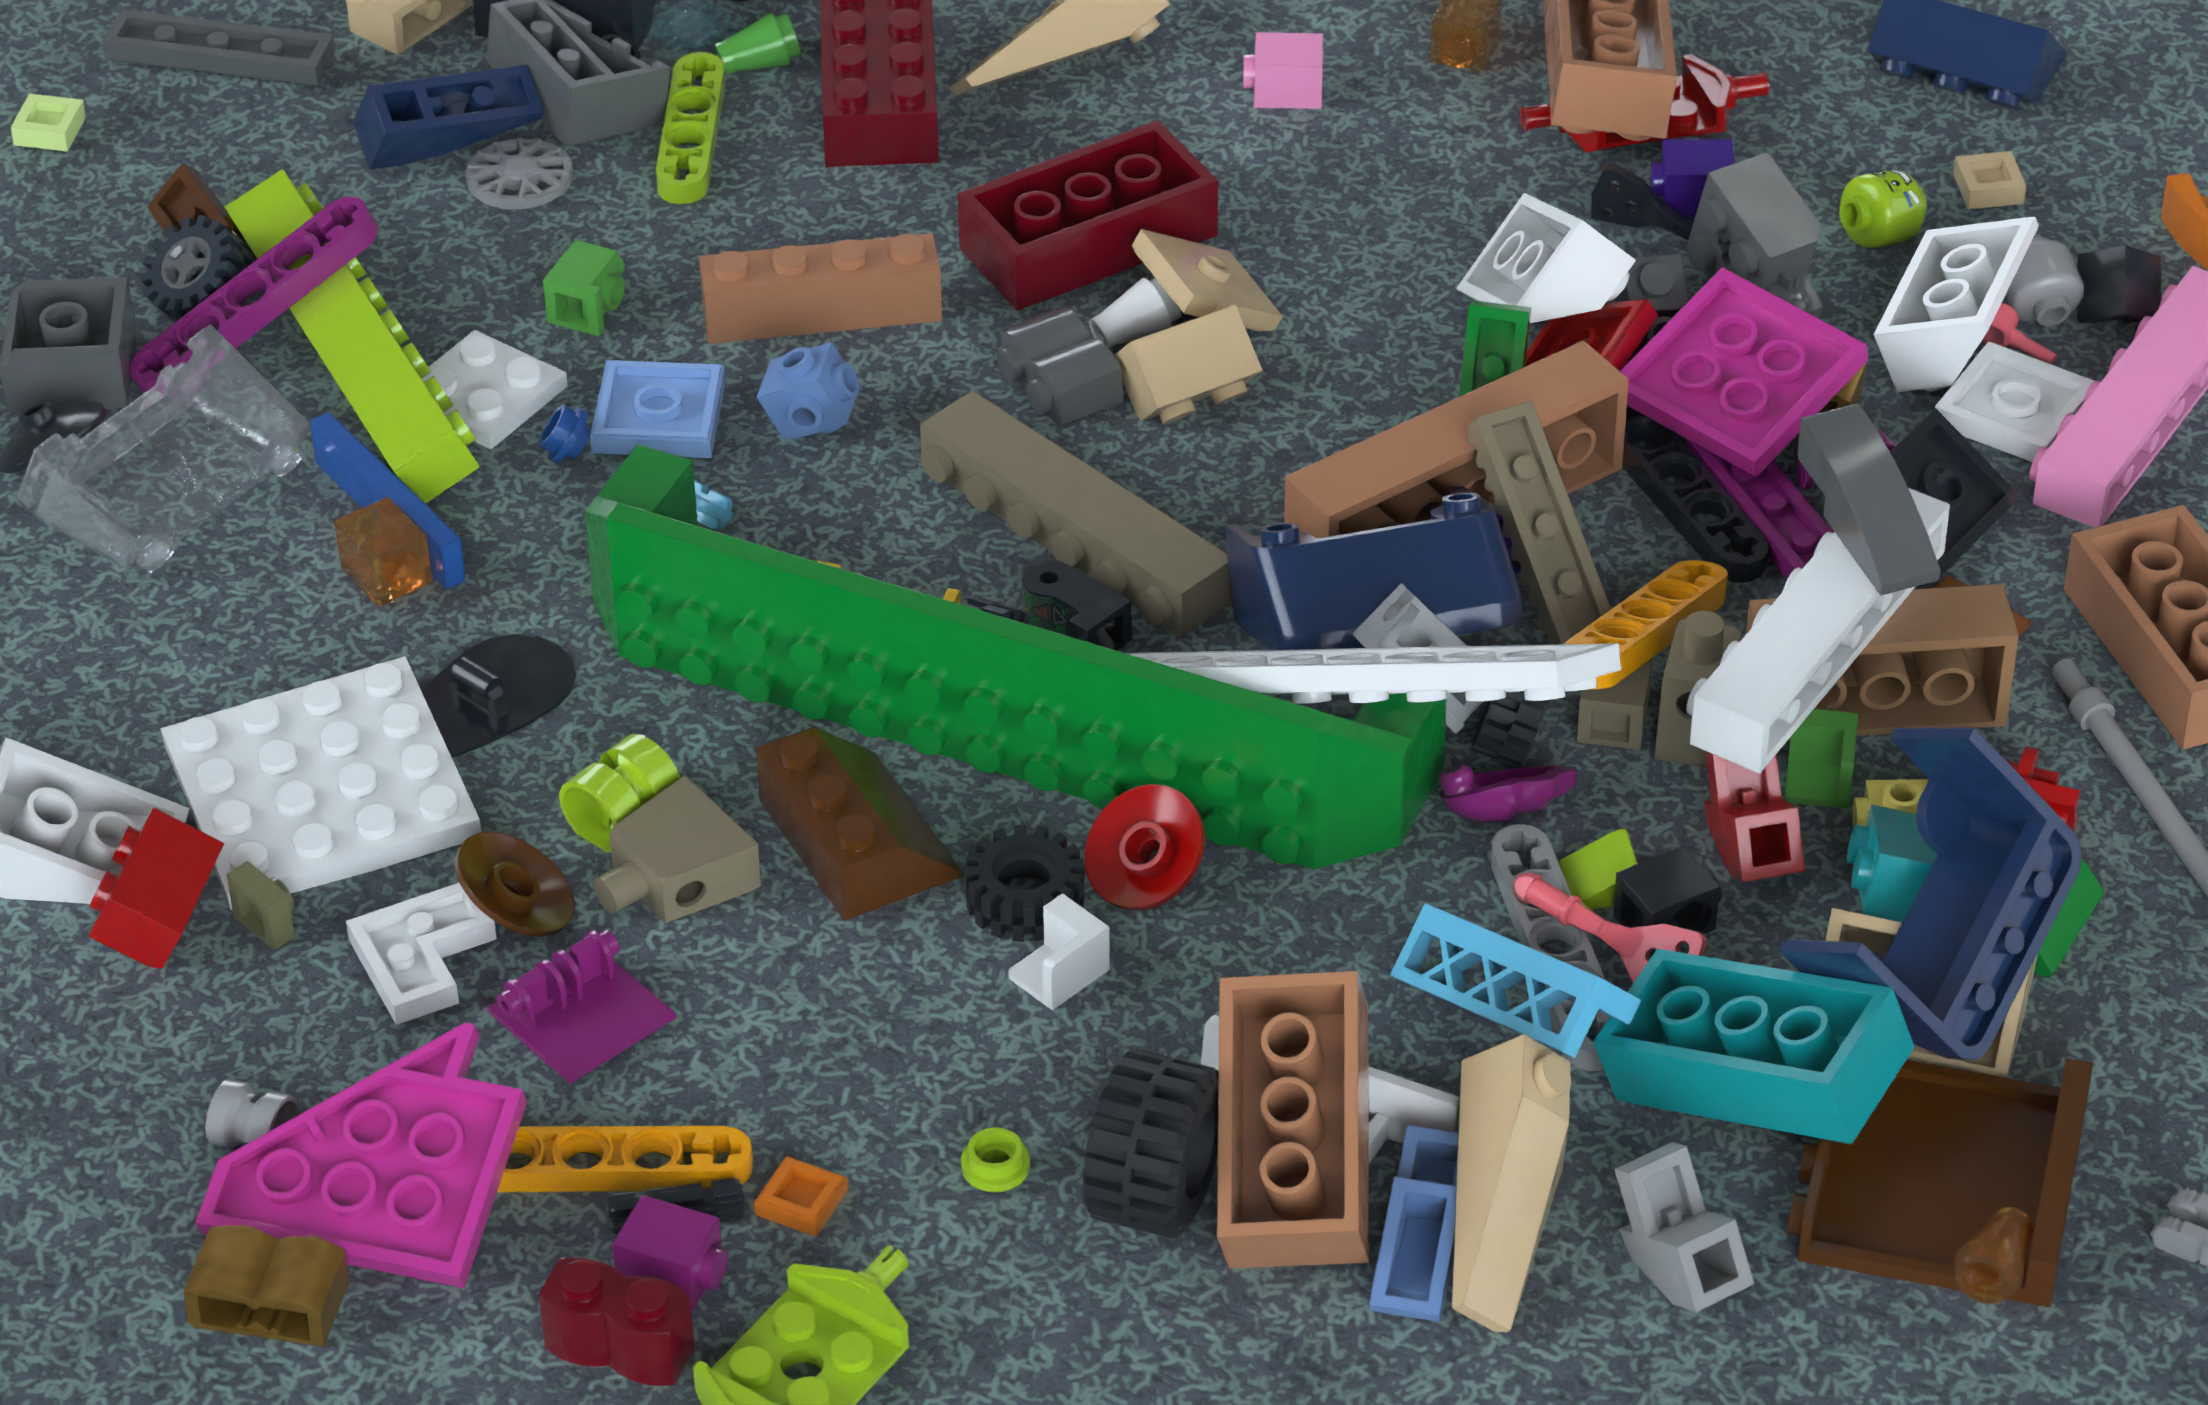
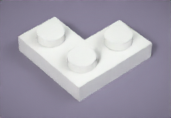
[346,883,497,1025]

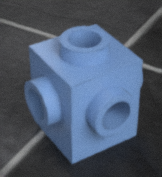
[757,342,860,439]

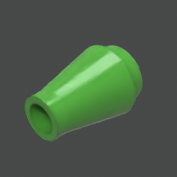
[714,12,801,75]

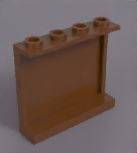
[1788,1058,2093,1307]

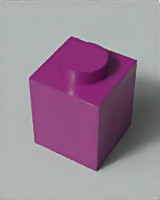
[612,1195,728,1310]

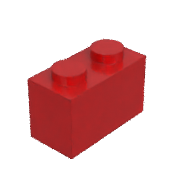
[88,807,224,969]

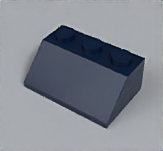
[1867,0,2067,109]

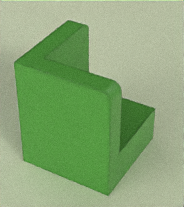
[1784,709,1859,809]

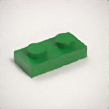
[1459,300,1532,397]

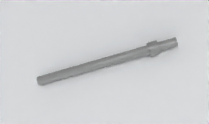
[2052,659,2208,898]

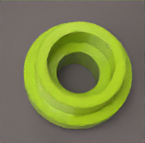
[961,1127,1030,1192]

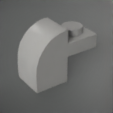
[1614,1142,1754,1312]

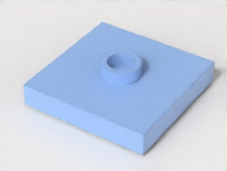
[590,360,726,458]

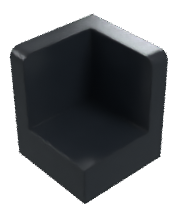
[2077,245,2161,323]

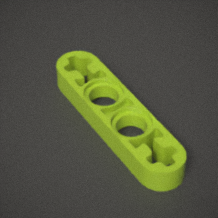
[656,52,725,204]

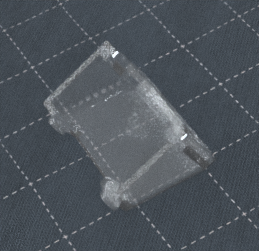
[17,324,311,573]

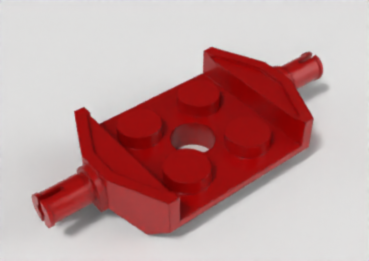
[1520,54,1769,153]

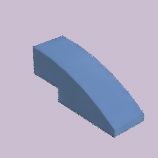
[1369,1125,1459,1322]

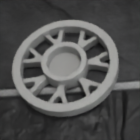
[466,137,573,209]

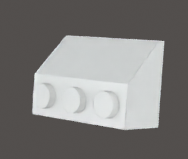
[1456,193,1636,323]
[1874,217,2039,392]

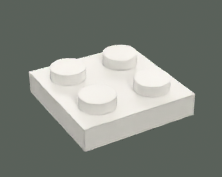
[422,330,568,449]
[1935,342,2094,462]

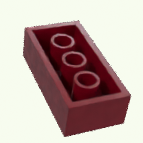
[820,0,939,167]
[957,120,1218,311]

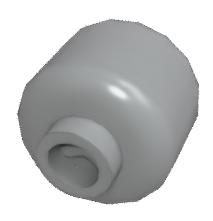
[2005,237,2084,326]

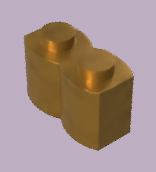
[183,1225,349,1347]

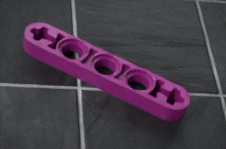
[129,196,378,400]

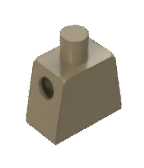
[1654,611,1742,768]
[593,776,761,923]

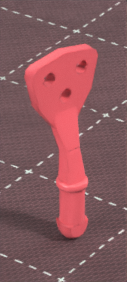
[1513,873,1707,983]

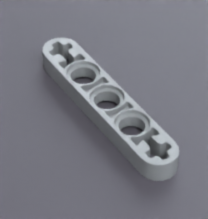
[1491,824,1610,1071]

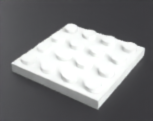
[160,656,482,910]

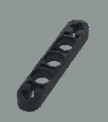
[1622,406,1769,583]

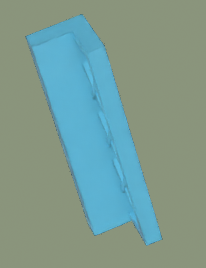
[1390,903,1641,1058]

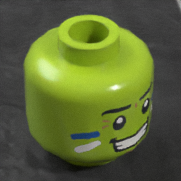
[1839,169,1927,248]

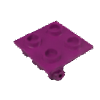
[487,930,676,1084]

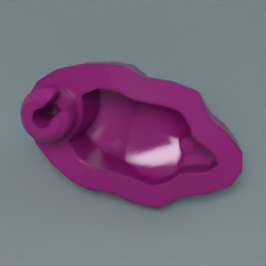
[1438,764,1577,823]

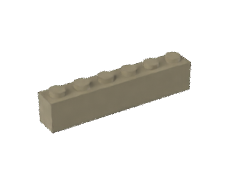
[920,391,1232,637]

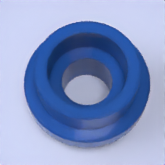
[538,404,592,464]

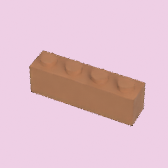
[699,233,942,344]

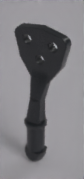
[1591,163,1694,240]

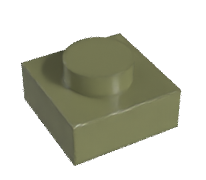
[227,861,295,950]

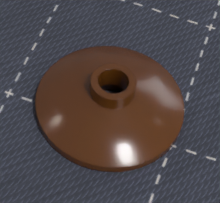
[455,832,575,937]

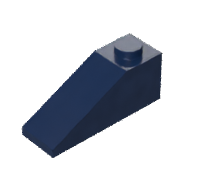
[353,65,545,170]

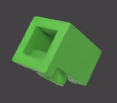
[543,240,625,337]

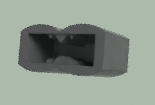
[997,306,1123,426]

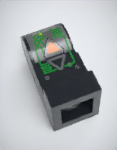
[1022,560,1132,651]

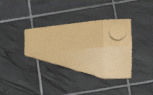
[948,0,1170,95]
[1452,1034,1571,1332]

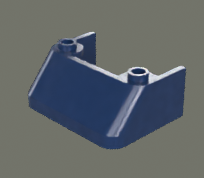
[1224,486,1523,650]
[1778,728,2082,1060]

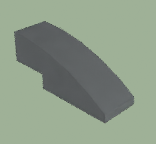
[1797,403,1941,596]

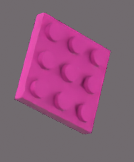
[1620,267,1868,477]

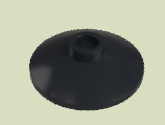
[0,400,106,473]

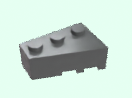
[486,0,671,146]

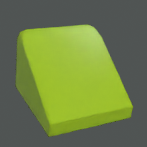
[1559,828,1638,909]

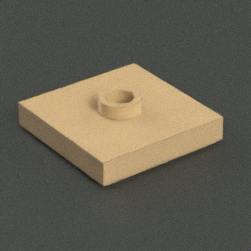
[1132,229,1283,332]

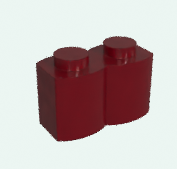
[539,1257,695,1386]

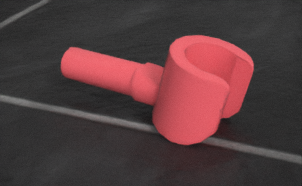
[1982,303,2058,364]

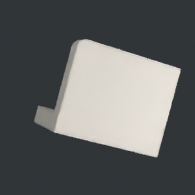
[1009,893,1110,1010]

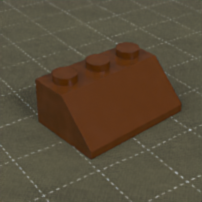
[756,727,962,921]

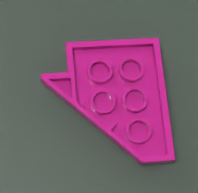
[195,1023,527,1289]

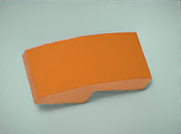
[2161,173,2208,270]

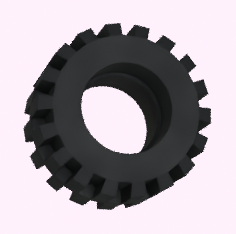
[1083,1049,1219,1239]

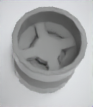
[205,1078,299,1149]

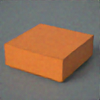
[754,1156,848,1237]

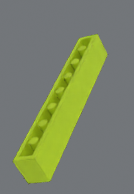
[225,169,480,504]

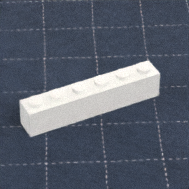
[1687,488,1950,774]

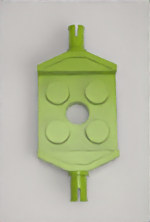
[693,1245,909,1405]

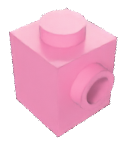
[1243,32,1323,109]

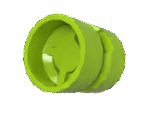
[559,733,681,853]

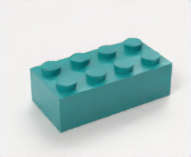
[1593,949,1915,1144]

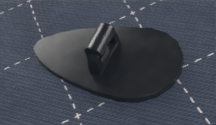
[422,634,576,758]

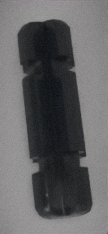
[607,1178,745,1235]

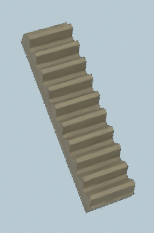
[1467,401,1611,645]

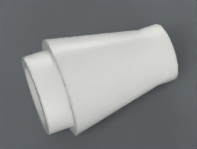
[1089,278,1181,349]

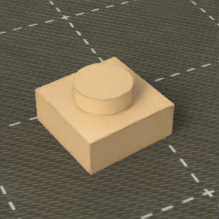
[1953,151,2026,209]

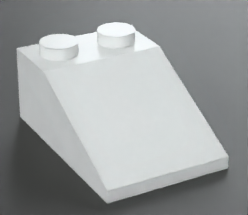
[0,738,189,904]

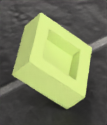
[11,94,86,152]

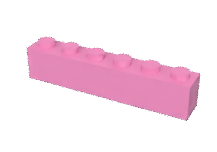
[2029,266,2208,528]

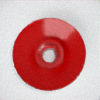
[1084,784,1205,911]

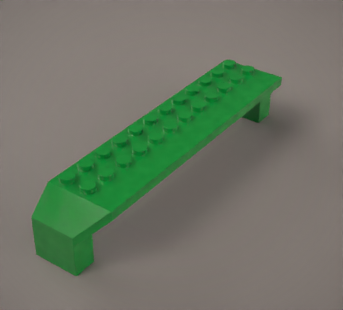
[585,444,1447,869]

